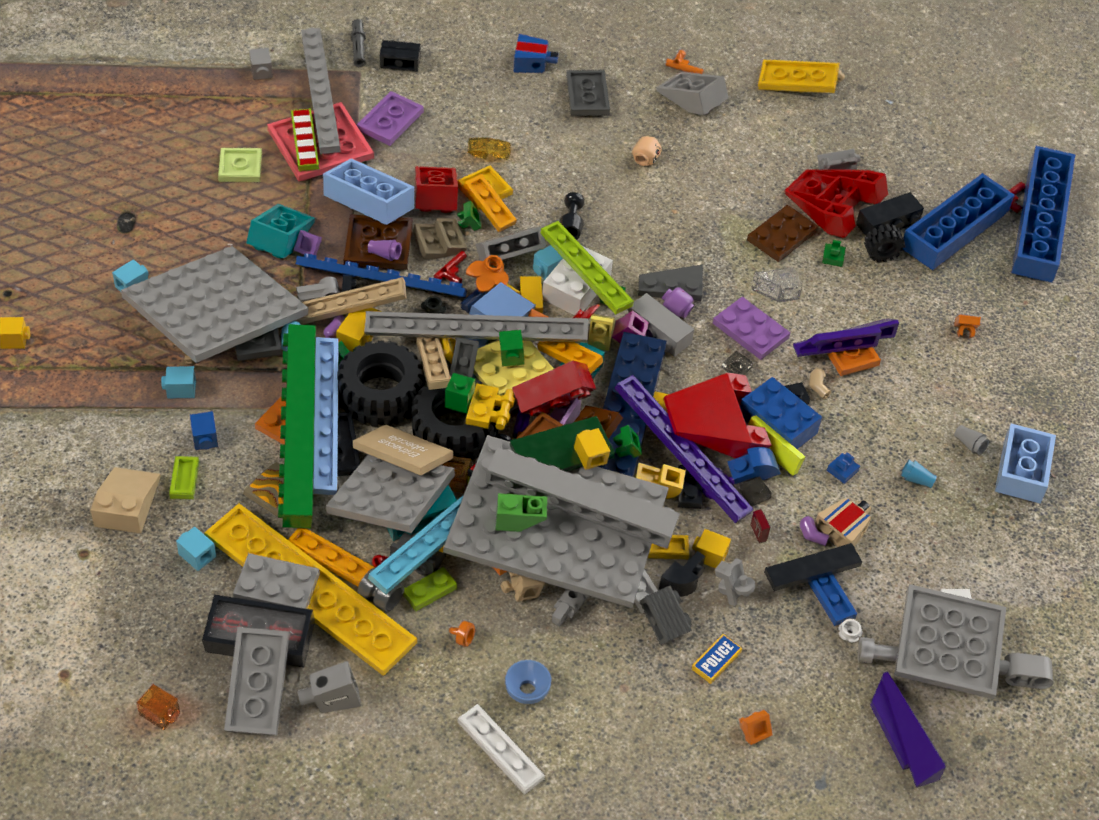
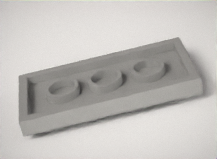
[224,627,290,736]

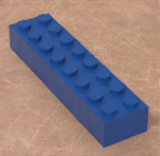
[1011,146,1076,283]

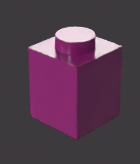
[612,310,649,343]

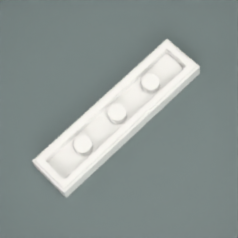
[458,704,545,795]

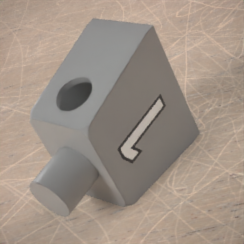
[298,661,362,713]

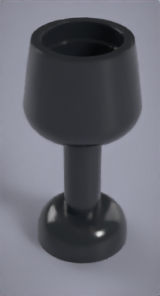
[559,192,585,240]

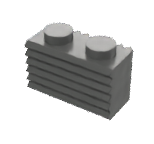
[639,586,692,645]

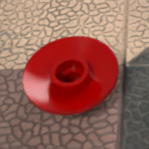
[573,304,600,320]

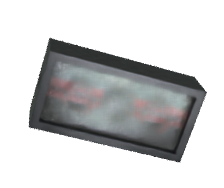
[202,594,315,668]

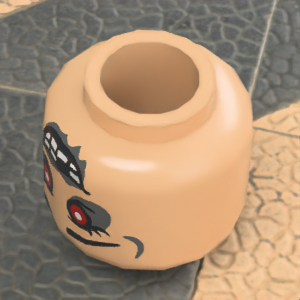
[632,136,662,166]

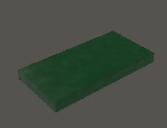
[509,416,615,472]

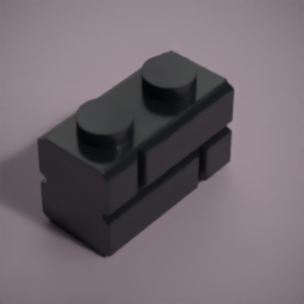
[379,40,421,72]

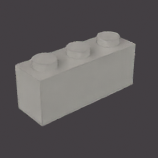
[475,226,547,261]
[628,293,694,357]

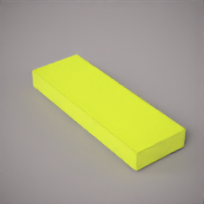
[748,415,806,476]

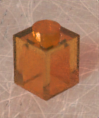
[136,684,180,730]

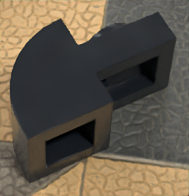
[659,551,705,597]

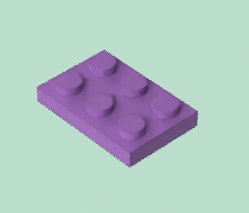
[357,91,424,146]
[713,297,790,360]

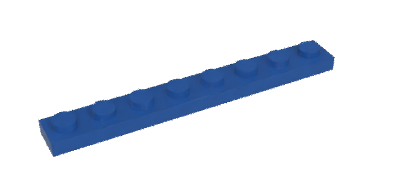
[296,253,467,298]

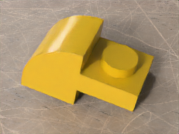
[634,463,686,499]

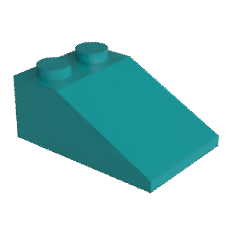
[246,203,316,258]

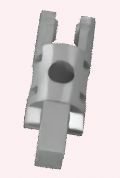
[552,589,589,627]

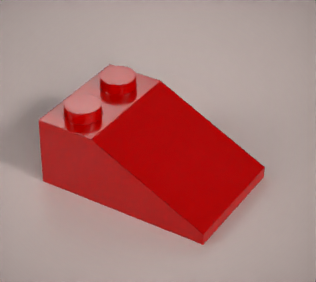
[415,166,458,213]

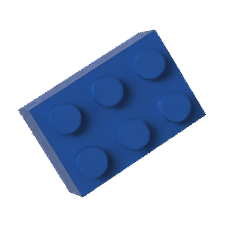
[740,377,822,449]

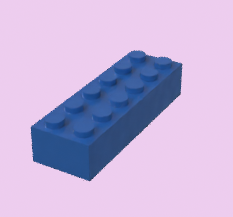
[903,173,1014,271]

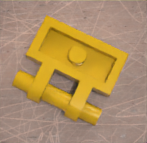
[466,383,515,430]

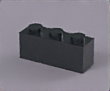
[856,192,924,237]

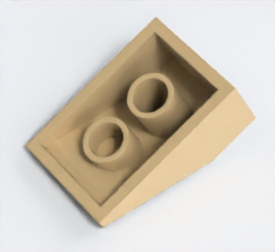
[90,467,161,534]

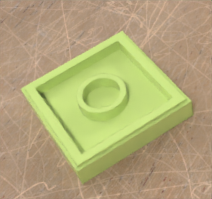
[218,148,262,182]

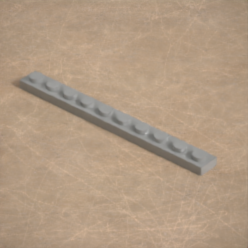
[301,28,341,154]
[364,311,589,343]

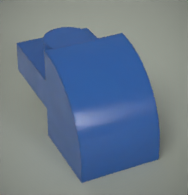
[727,447,781,484]

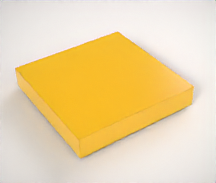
[457,165,513,210]

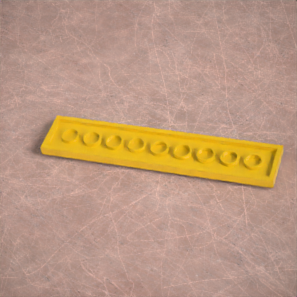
[204,503,417,676]

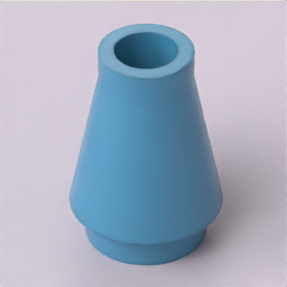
[900,460,937,488]

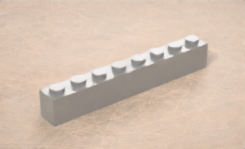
[485,447,680,549]

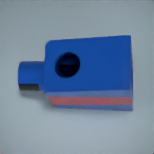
[513,34,559,73]

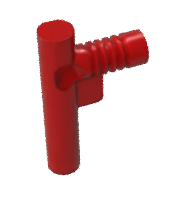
[1008,182,1026,213]
[433,251,467,283]

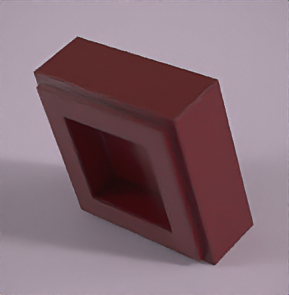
[750,509,771,543]

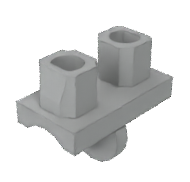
[715,558,755,606]

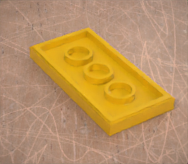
[758,60,840,93]

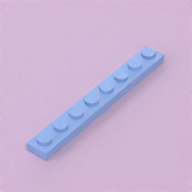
[313,337,338,495]

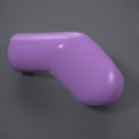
[323,315,344,339]
[800,516,829,546]

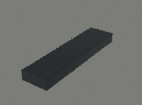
[764,543,862,591]

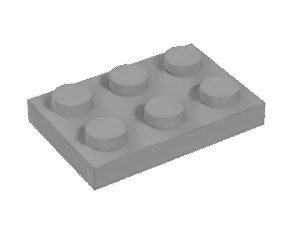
[233,553,320,609]

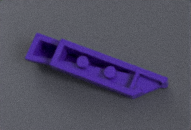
[793,318,899,357]
[870,672,946,788]

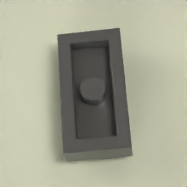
[450,337,479,378]

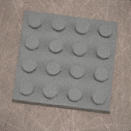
[326,454,455,533]
[894,584,1006,699]

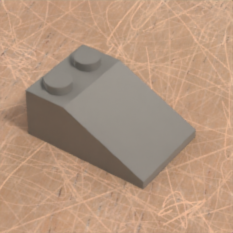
[656,72,729,115]

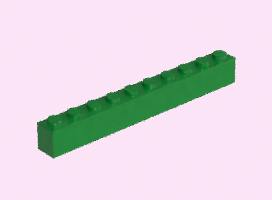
[278,324,316,528]

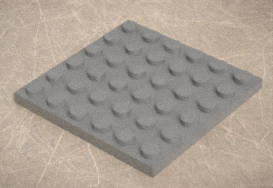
[121,246,308,363]

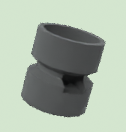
[358,568,404,613]

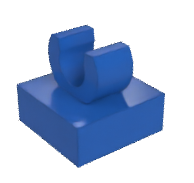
[827,452,860,484]

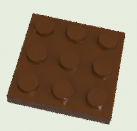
[343,214,413,270]

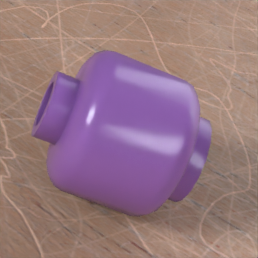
[662,287,695,319]

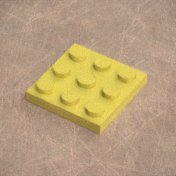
[473,340,554,396]

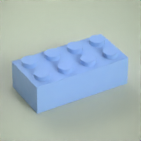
[323,159,414,225]

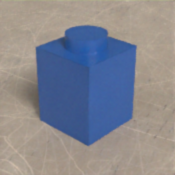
[190,411,218,450]

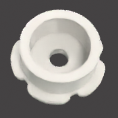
[838,619,862,642]

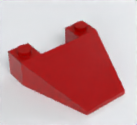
[784,169,888,238]
[663,373,771,459]

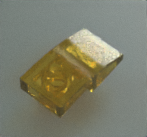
[467,137,511,160]

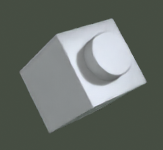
[249,47,273,80]

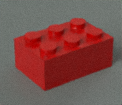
[512,360,596,417]

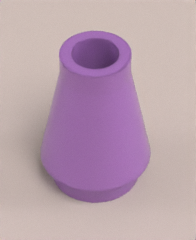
[368,240,401,261]

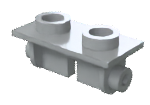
[817,149,861,170]

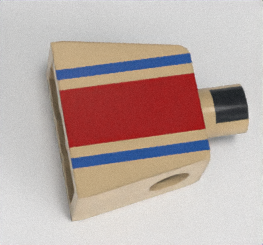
[815,498,871,547]

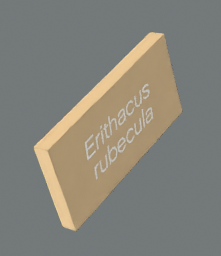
[353,425,453,475]

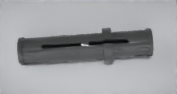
[351,19,366,67]

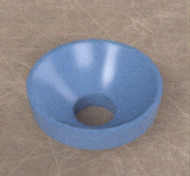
[505,660,551,704]

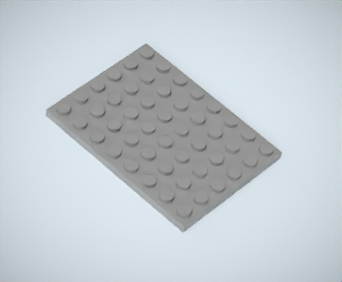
[443,435,669,608]

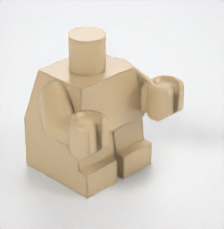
[500,572,545,602]

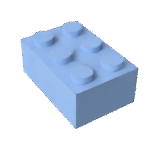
[995,423,1056,504]

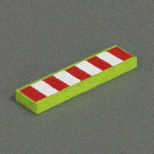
[291,109,319,171]

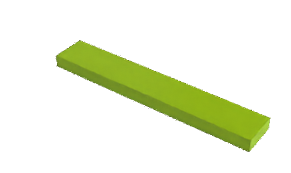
[540,221,634,315]

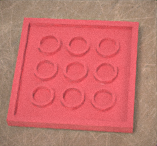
[267,102,374,182]

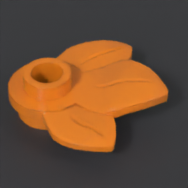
[466,255,508,292]

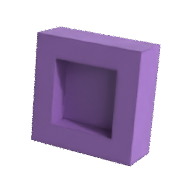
[294,230,322,255]

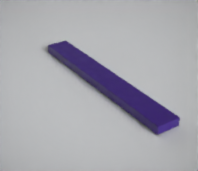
[614,375,754,524]

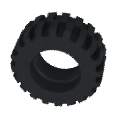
[337,340,424,427]
[412,376,500,463]

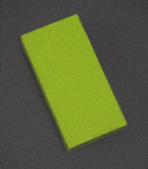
[169,456,200,500]

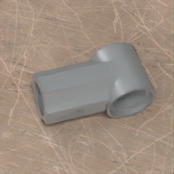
[296,277,340,302]

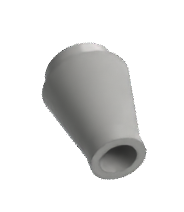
[954,425,989,454]

